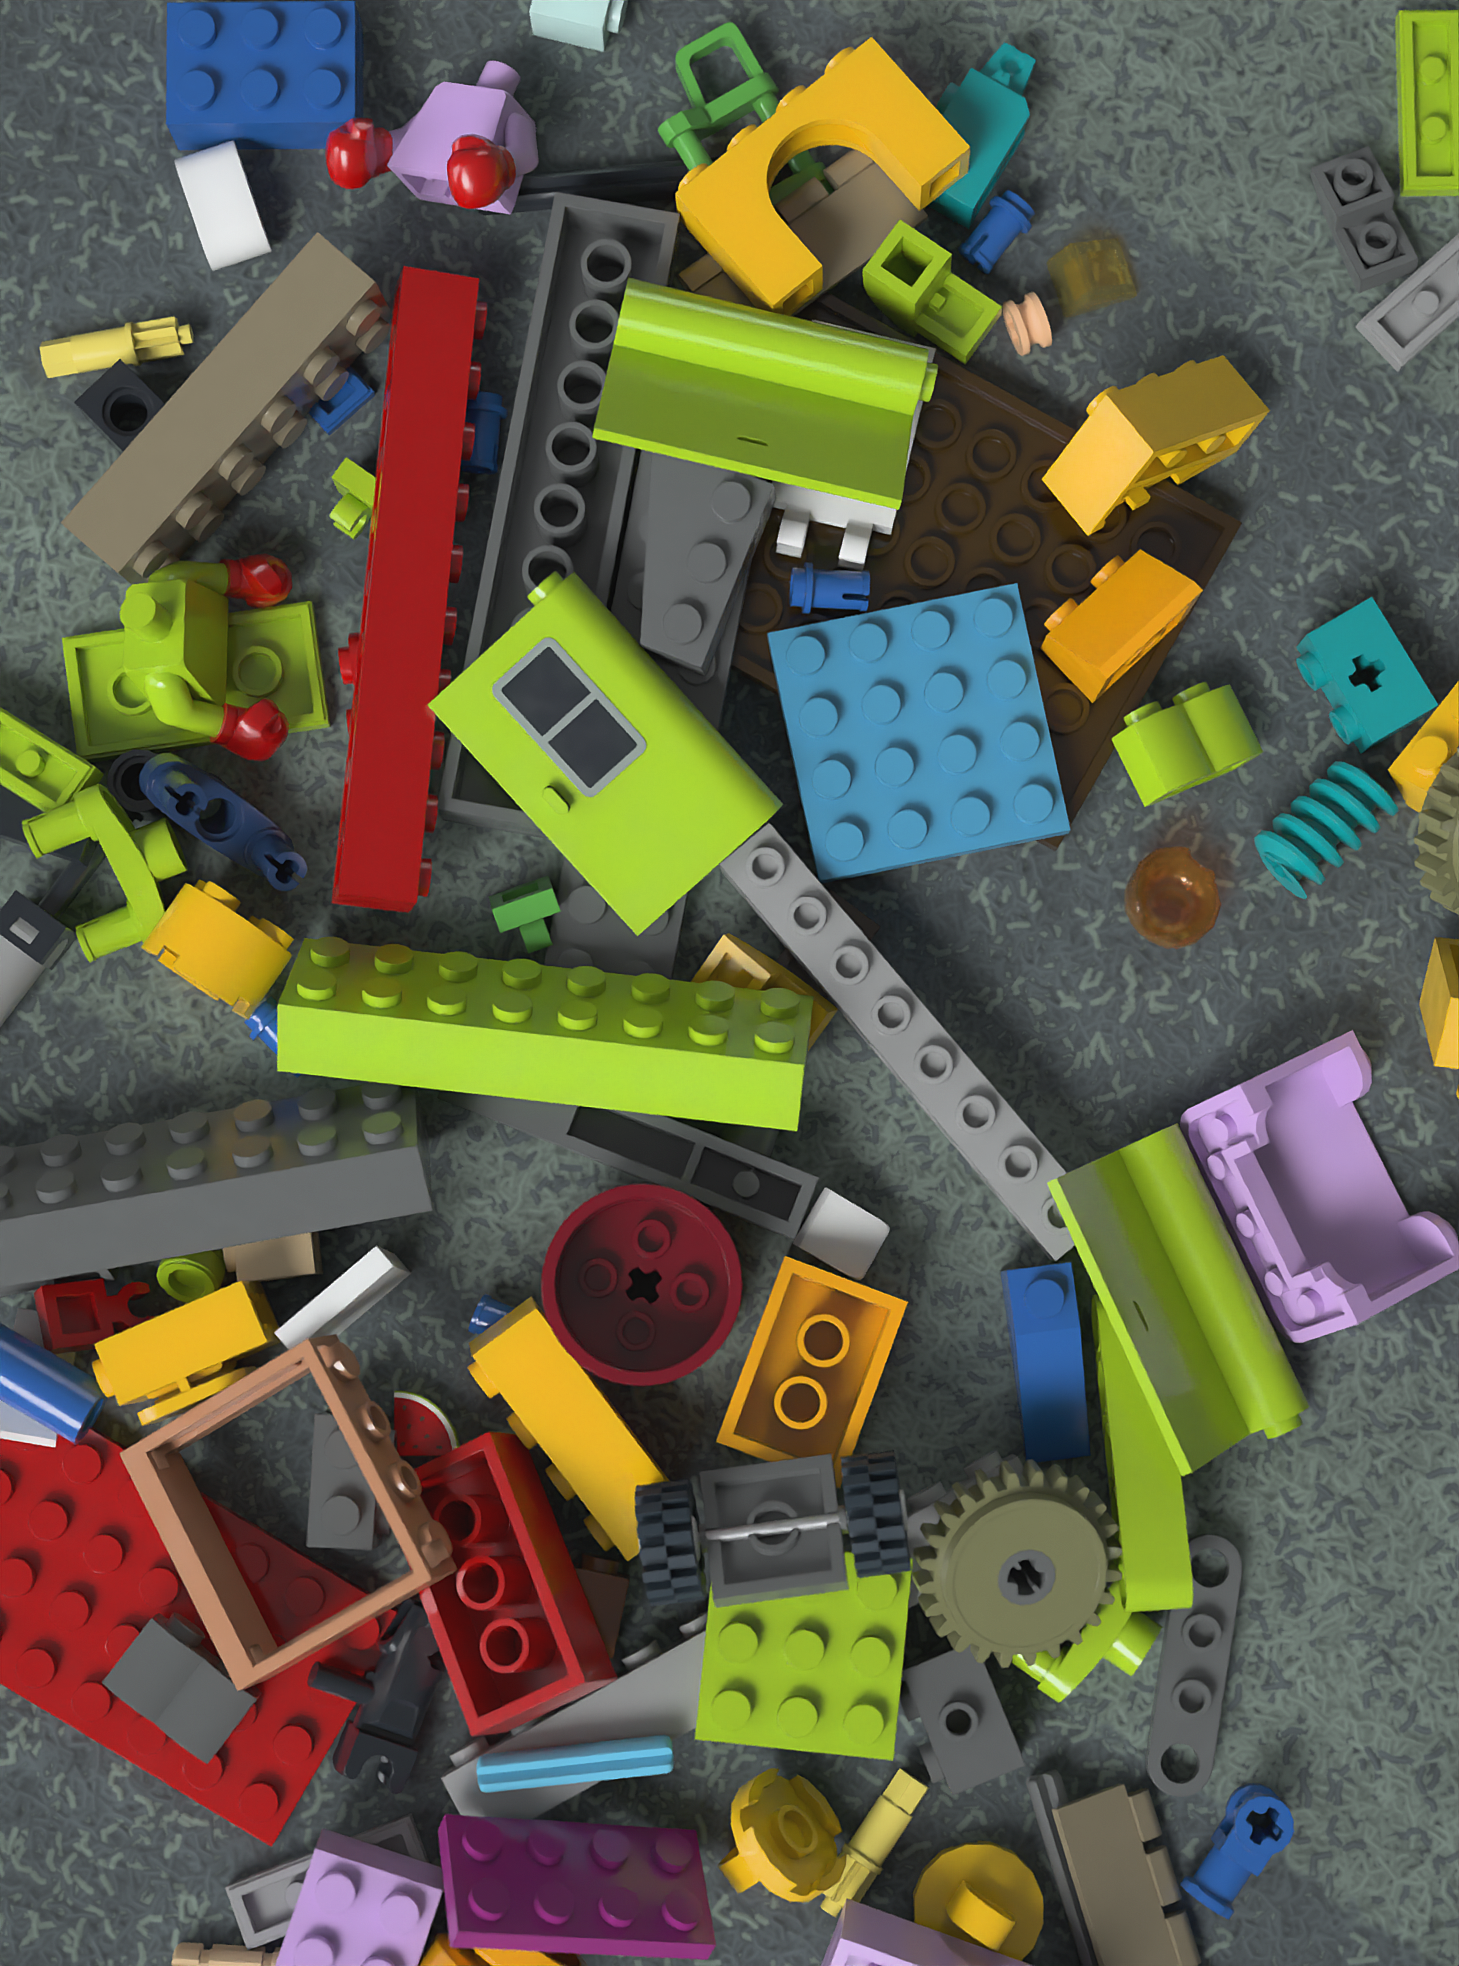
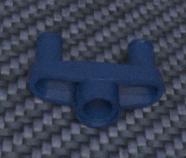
[139,753,307,891]

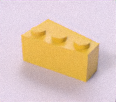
[1042,355,1270,536]

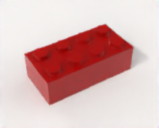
[404,1432,618,1736]

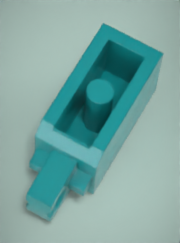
[927,42,1036,229]

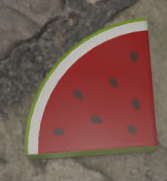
[394,1390,460,1456]

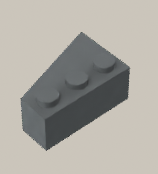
[640,452,776,676]

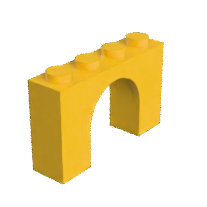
[675,37,970,316]

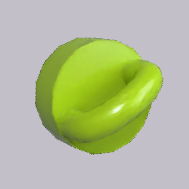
[157,1248,226,1303]

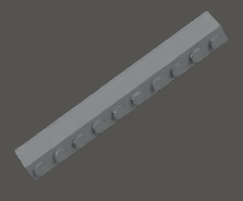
[441,1450,1023,1819]

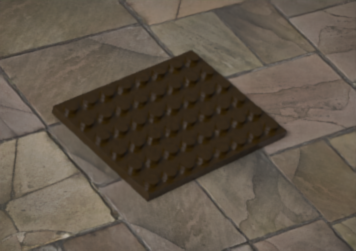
[731,292,1242,852]

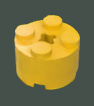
[141,879,294,1020]

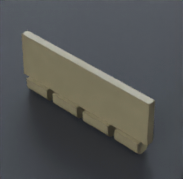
[677,149,928,317]
[1051,1784,1202,1966]

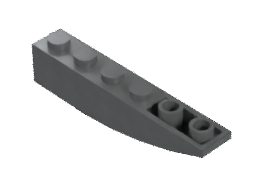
[437,1090,819,1240]

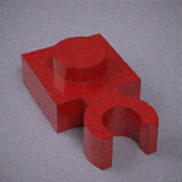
[34,1278,155,1354]

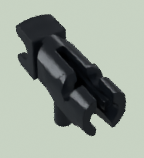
[307,1598,444,1794]

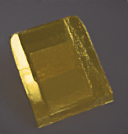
[1046,238,1137,317]

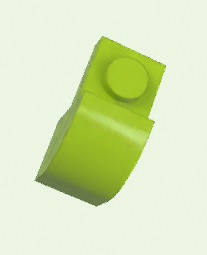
[863,220,1002,364]

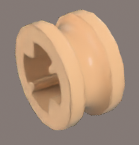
[1002,292,1052,356]

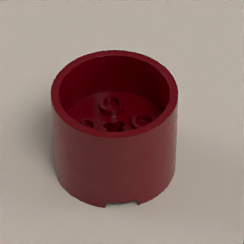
[541,1184,742,1386]

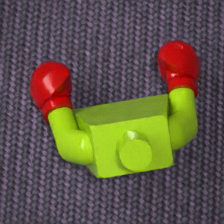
[119,553,293,761]

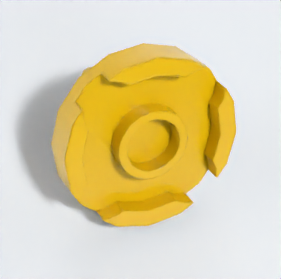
[717,1768,846,1902]
[913,1841,1043,1961]

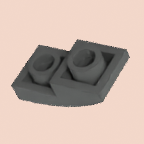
[1310,146,1419,293]

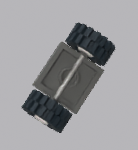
[634,1450,911,1608]

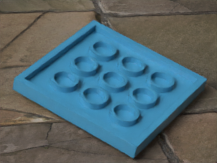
[767,583,1070,884]

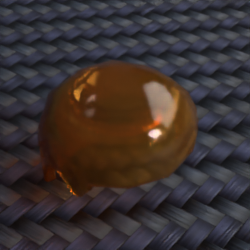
[1124,846,1221,950]

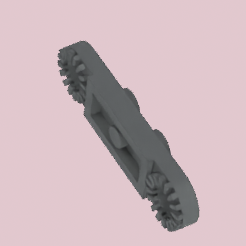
[1145,1534,1242,1797]

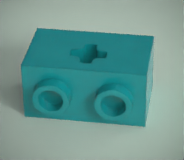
[1296,597,1438,754]

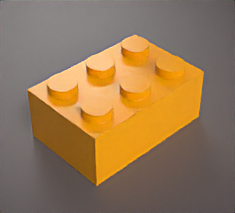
[716,1256,908,1488]

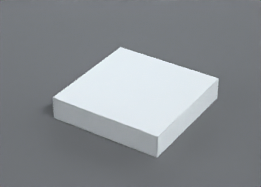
[275,1246,411,1350]

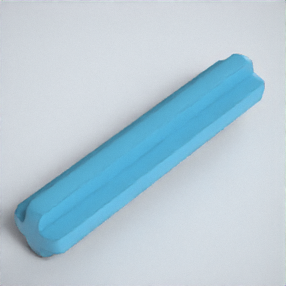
[477,1735,674,1793]

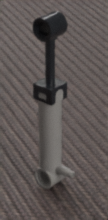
[0,749,167,1027]

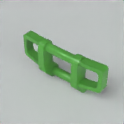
[658,22,834,206]

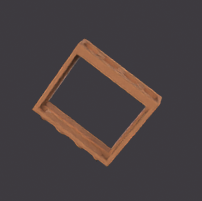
[119,1334,458,1691]

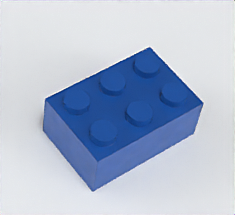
[166,1,363,150]

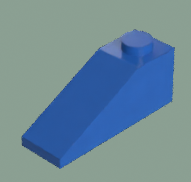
[1000,1262,1091,1462]

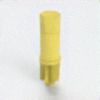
[40,316,194,378]
[820,1768,929,1917]

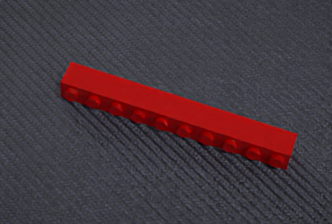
[331,266,487,913]

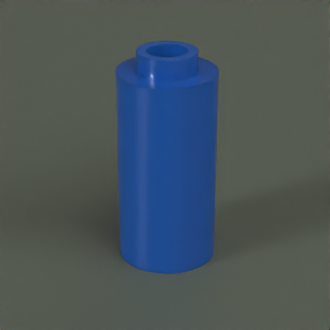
[0,1322,108,1444]

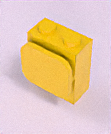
[92,1280,282,1426]

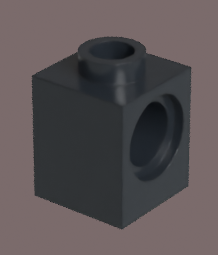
[74,359,165,454]

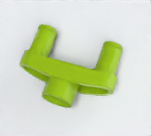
[22,784,188,962]
[1011,1534,1162,1703]

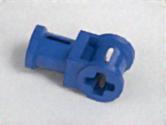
[1180,1783,1294,1920]

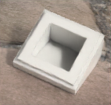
[793,1188,890,1280]

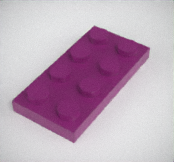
[438,1814,716,1960]

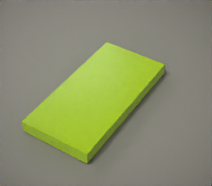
[62,601,331,763]

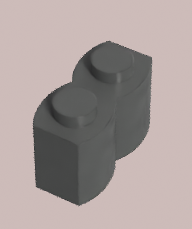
[102,1612,262,1764]

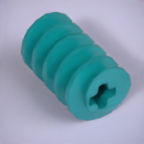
[1254,761,1399,899]

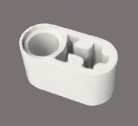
[174,140,272,271]

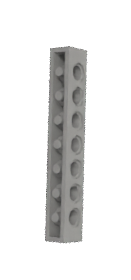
[720,823,1075,1261]

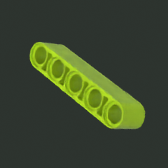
[1091,1295,1193,1612]

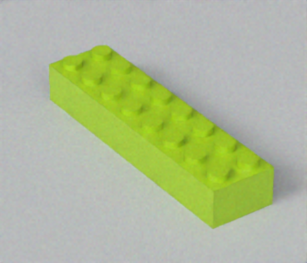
[277,937,814,1131]

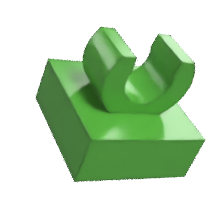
[489,875,561,953]

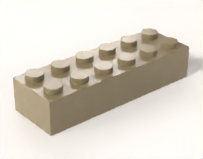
[61,232,392,584]

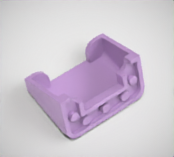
[1180,1030,1459,1343]

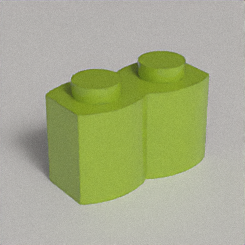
[1111,682,1263,807]

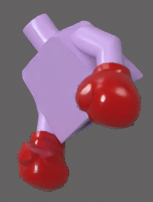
[325,61,539,214]

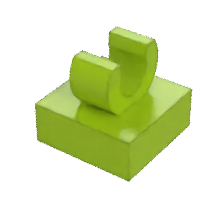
[329,457,375,540]

